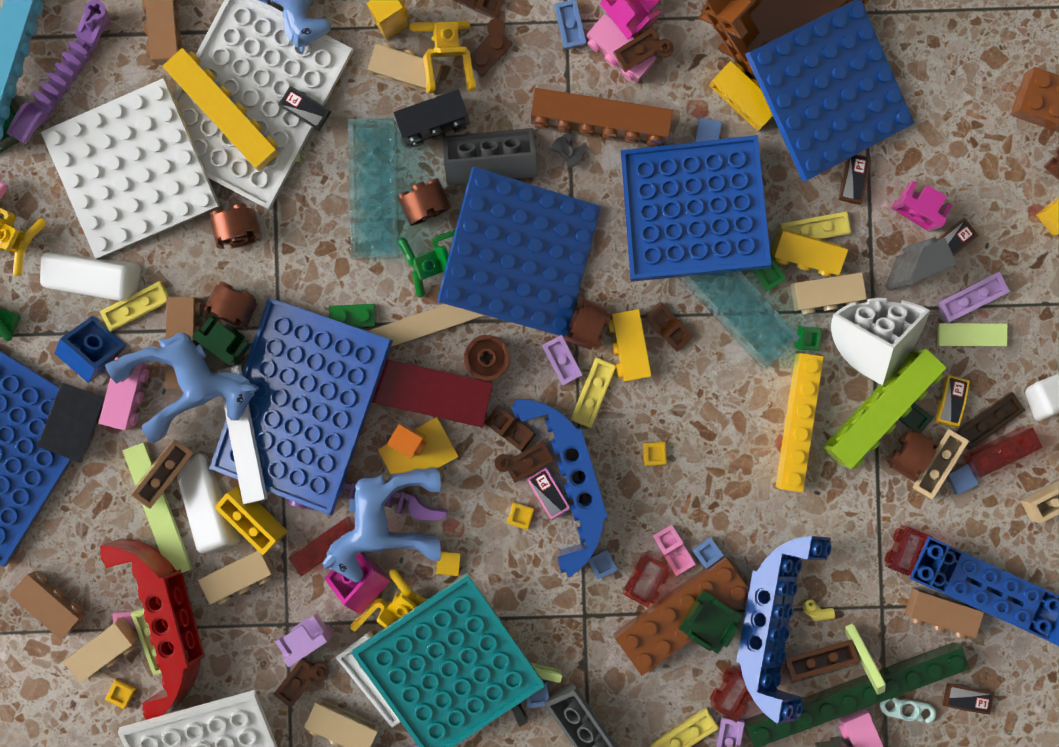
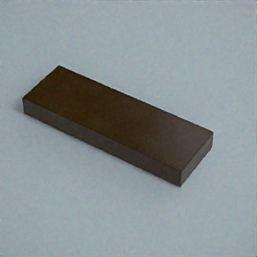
[955,392,1026,450]

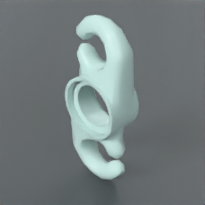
[880,697,936,723]

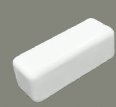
[40,252,141,301]
[1025,374,1059,421]
[176,453,240,554]

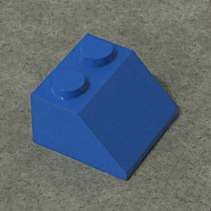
[54,315,126,383]

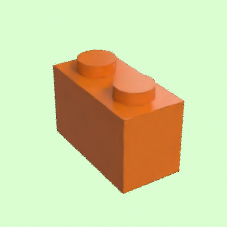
[387,423,427,458]

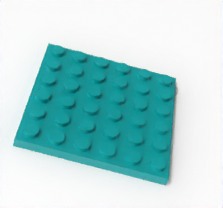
[351,573,545,747]

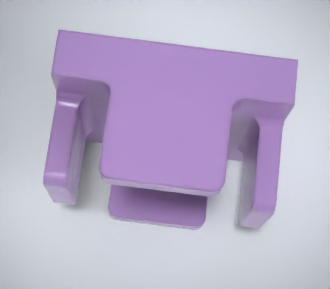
[276,613,334,667]

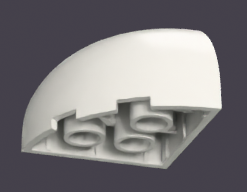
[831,298,930,385]

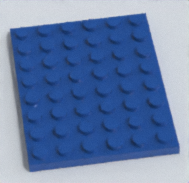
[209,297,393,515]
[0,350,72,567]

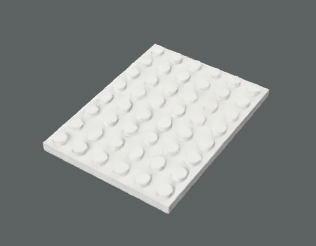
[174,0,354,210]

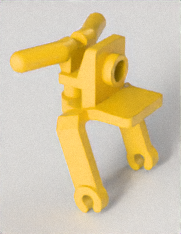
[409,20,476,93]
[0,207,46,276]
[350,569,428,632]

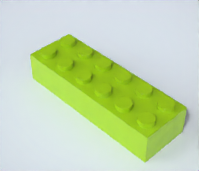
[821,349,947,469]

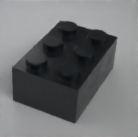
[393,89,470,148]

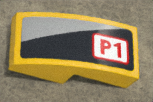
[936,375,970,428]

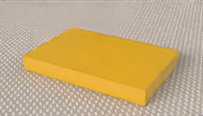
[377,417,459,474]

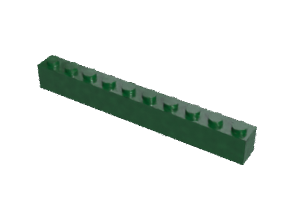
[744,642,970,747]

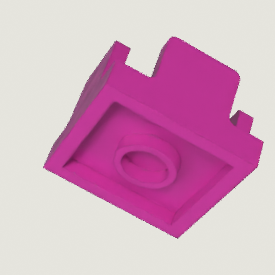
[599,0,661,40]
[891,181,953,232]

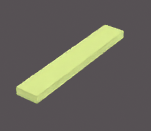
[122,442,193,573]

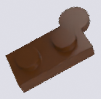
[470,18,513,77]
[613,27,674,73]
[495,441,554,483]
[273,657,329,708]

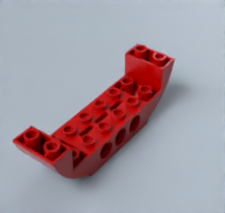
[100,538,205,720]

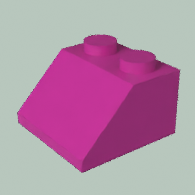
[324,552,391,615]

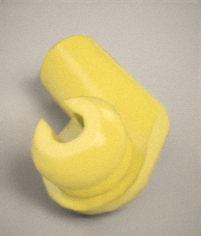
[803,599,835,621]

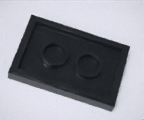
[37,382,105,463]

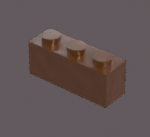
[784,639,860,684]

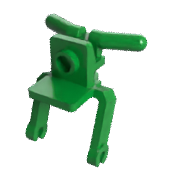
[398,229,456,298]

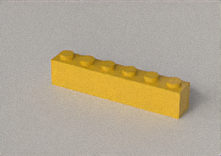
[162,48,280,172]
[775,353,824,493]

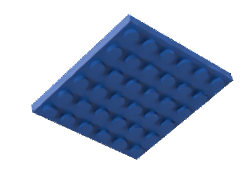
[745,0,915,182]
[621,135,771,282]
[437,167,601,337]

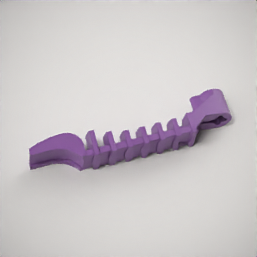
[7,0,110,145]
[288,480,448,520]

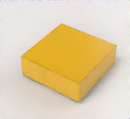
[642,441,667,466]
[506,501,535,530]
[436,551,461,576]
[105,678,137,710]

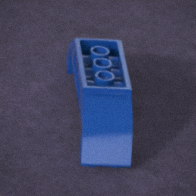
[512,398,608,578]
[736,536,832,724]
[909,536,1059,646]

